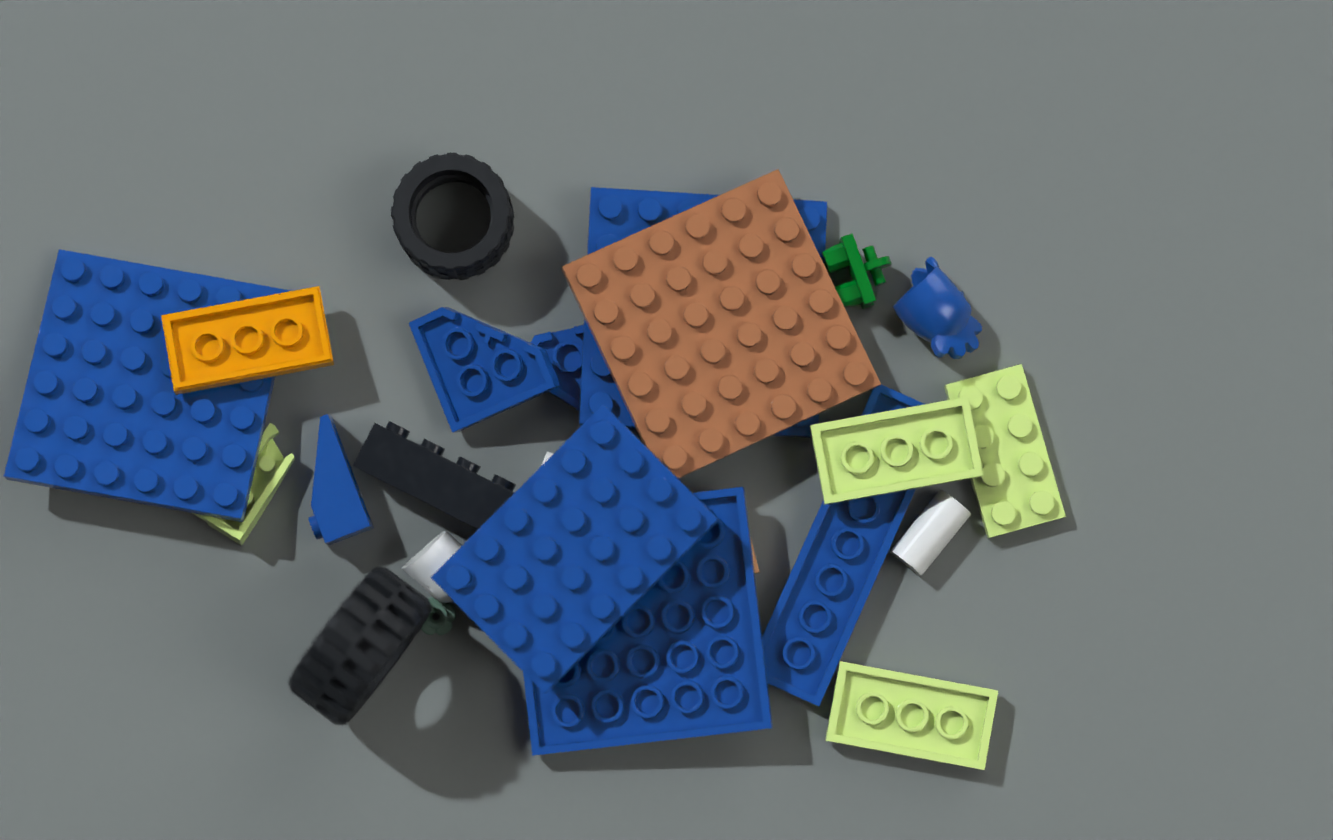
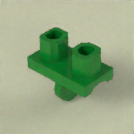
[822,233,892,309]

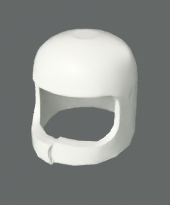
[402,531,462,603]

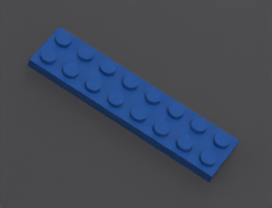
[762,384,924,707]

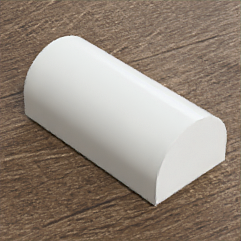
[890,490,971,577]

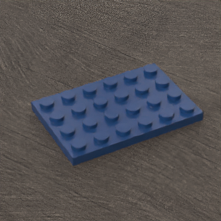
[431,404,719,694]

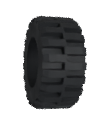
[288,567,432,725]

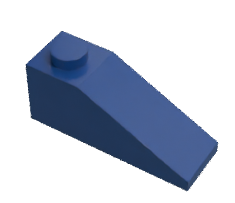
[309,414,374,545]

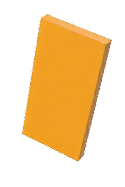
[161,286,334,395]

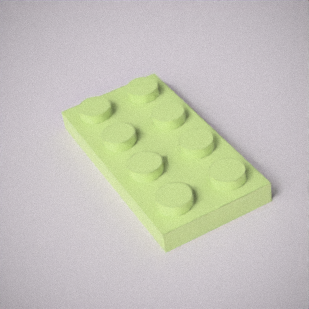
[944,364,1066,539]
[810,397,983,505]
[825,661,998,770]

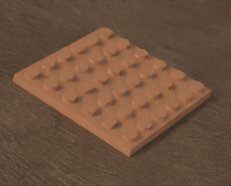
[561,169,881,479]

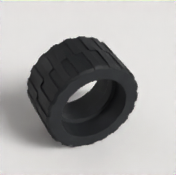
[391,153,514,280]

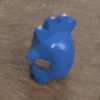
[893,257,982,359]

